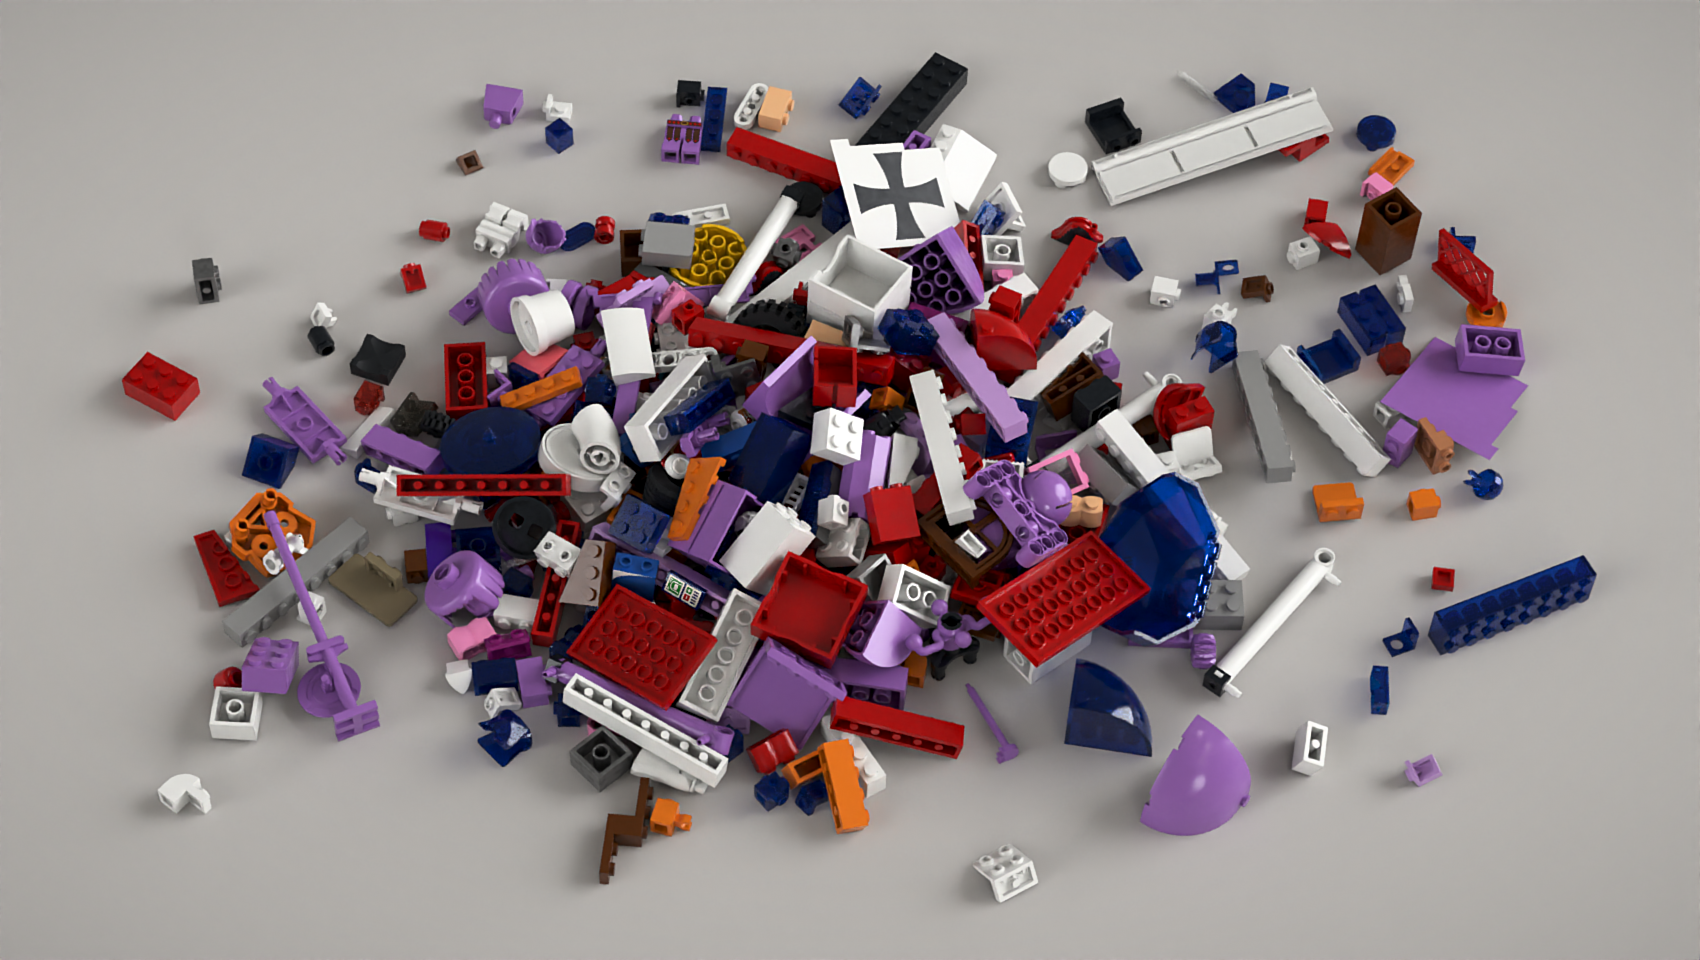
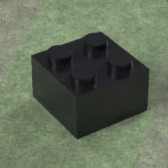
[1071,375,1122,432]

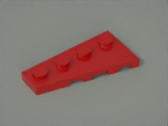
[193,530,260,607]

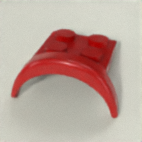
[1153,383,1205,441]

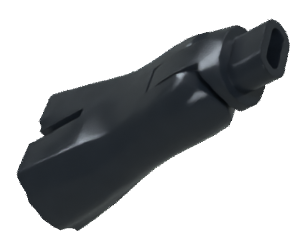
[863,405,907,437]

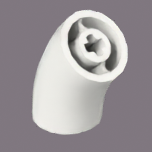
[571,404,621,474]

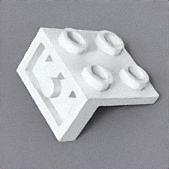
[973,844,1038,903]

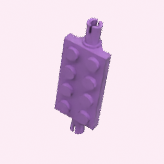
[523,338,607,440]
[262,377,347,465]

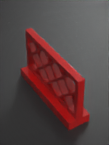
[1432,228,1498,313]

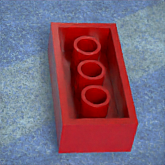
[444,342,489,425]

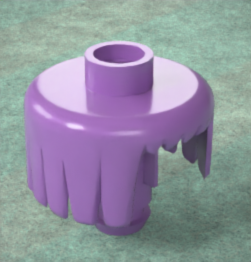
[477,259,550,334]
[425,550,505,628]

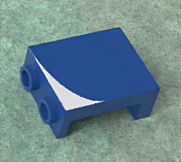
[611,552,659,602]

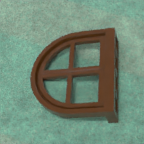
[917,496,1014,589]

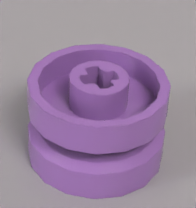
[561,280,599,331]

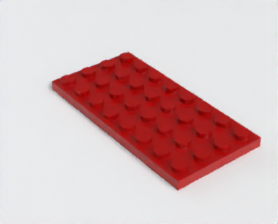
[976,530,1151,668]

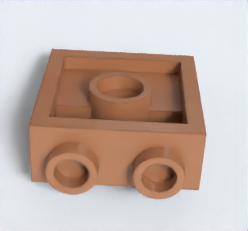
[1414,417,1455,475]

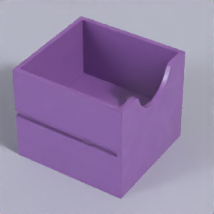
[667,480,764,586]

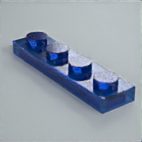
[701,87,727,152]

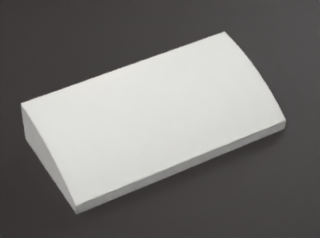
[601,308,656,386]

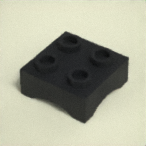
[350,333,406,386]

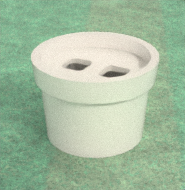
[510,289,575,356]

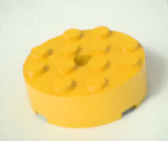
[668,224,747,287]

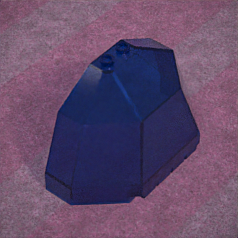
[1099,472,1222,647]

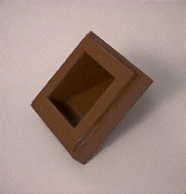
[456,150,484,176]

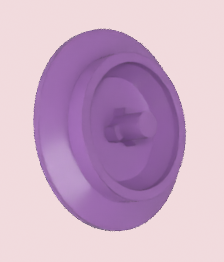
[297,663,361,718]

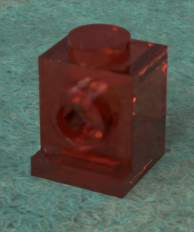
[353,380,385,416]

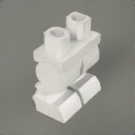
[474,202,529,258]

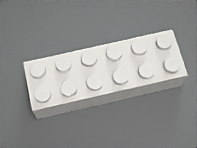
[624,355,720,462]

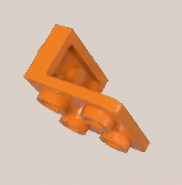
[1312,482,1364,522]

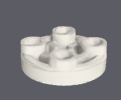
[1048,152,1088,188]

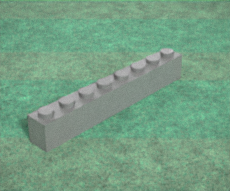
[1232,350,1296,483]
[222,517,370,648]

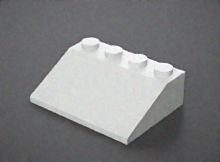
[930,124,997,213]

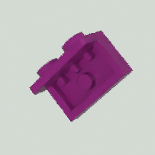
[484,629,532,666]

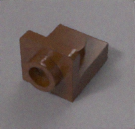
[1241,275,1274,303]

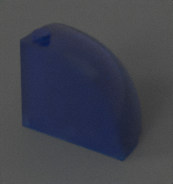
[1064,658,1153,757]

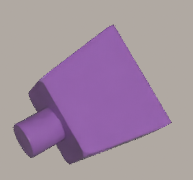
[484,84,524,129]

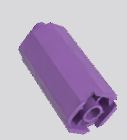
[838,430,892,524]

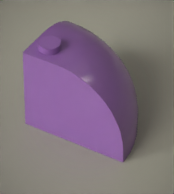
[843,600,922,667]

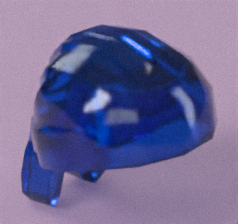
[1463,469,1504,501]

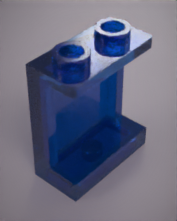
[1296,329,1361,384]

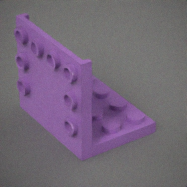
[727,636,847,750]

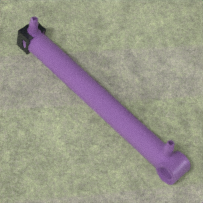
[542,654,735,755]

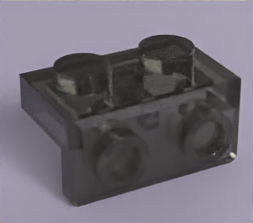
[390,392,439,437]

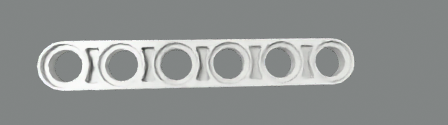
[601,347,718,378]

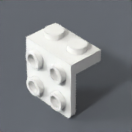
[1171,426,1222,483]

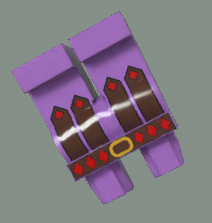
[661,114,703,165]

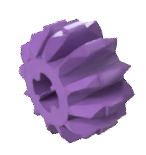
[1190,633,1216,669]

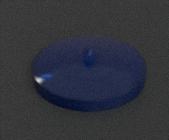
[440,407,542,474]

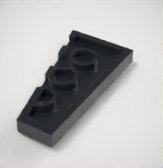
[778,387,836,431]

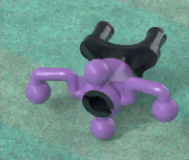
[905,596,991,681]

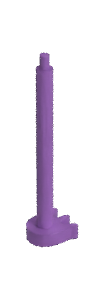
[965,683,1019,764]

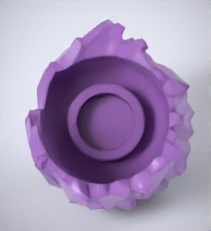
[526,218,566,254]

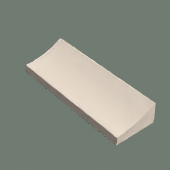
[674,588,762,724]

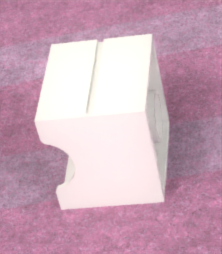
[806,234,913,351]

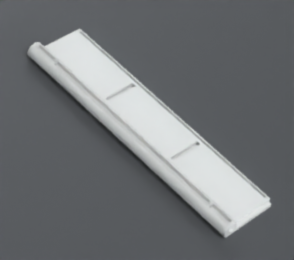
[1091,87,1333,206]

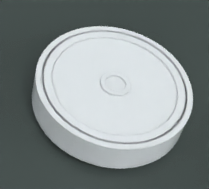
[538,423,624,493]

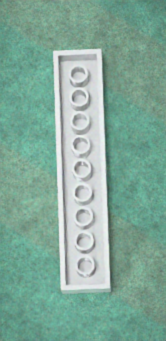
[962,310,1113,458]

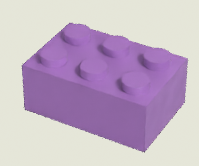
[1455,324,1525,376]
[242,637,299,694]

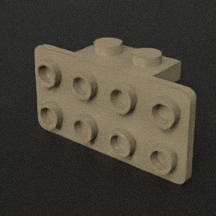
[328,552,418,627]

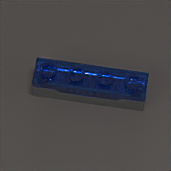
[798,460,842,549]

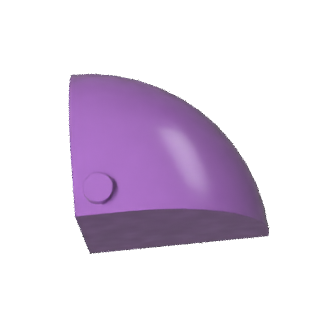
[898,226,984,314]
[1140,714,1251,836]

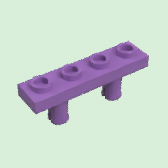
[680,407,730,458]

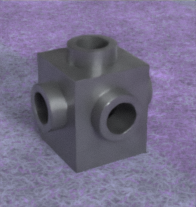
[771,237,802,269]

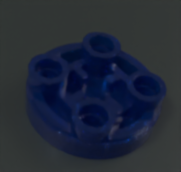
[1356,115,1396,151]

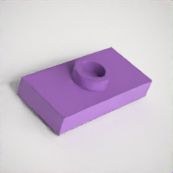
[449,287,483,325]

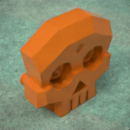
[229,488,316,578]

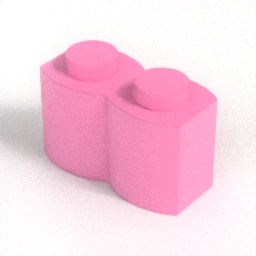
[447,617,497,660]

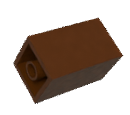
[1355,187,1422,275]

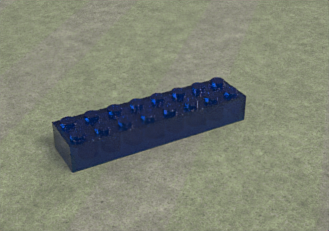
[1428,555,1597,655]

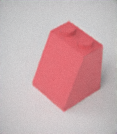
[509,344,568,385]

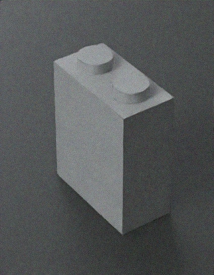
[638,221,695,269]

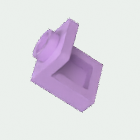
[1405,754,1442,787]

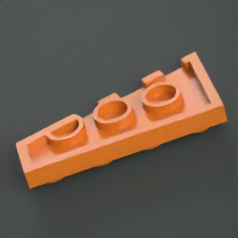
[667,457,727,541]

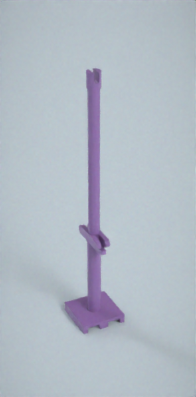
[263,511,380,742]

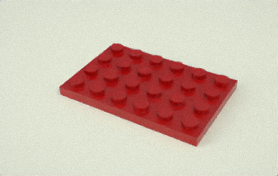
[566,584,718,711]

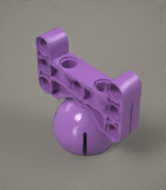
[963,460,1072,568]

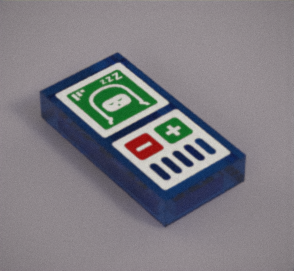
[661,570,708,611]

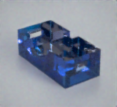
[1370,666,1390,715]

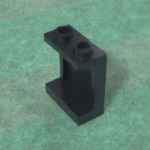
[1085,97,1142,154]

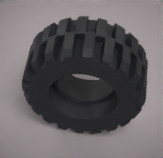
[733,299,808,338]

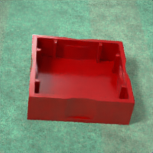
[751,551,868,669]

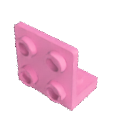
[652,281,704,326]

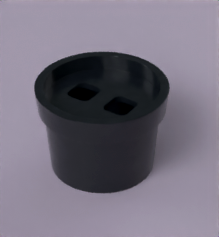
[492,496,558,560]

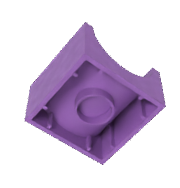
[742,336,871,465]

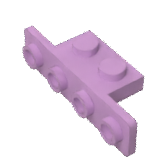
[596,275,670,329]

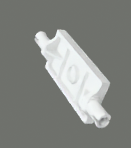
[359,465,483,526]

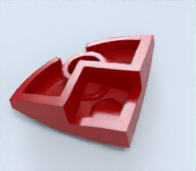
[1302,222,1352,259]

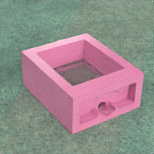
[1023,448,1089,495]

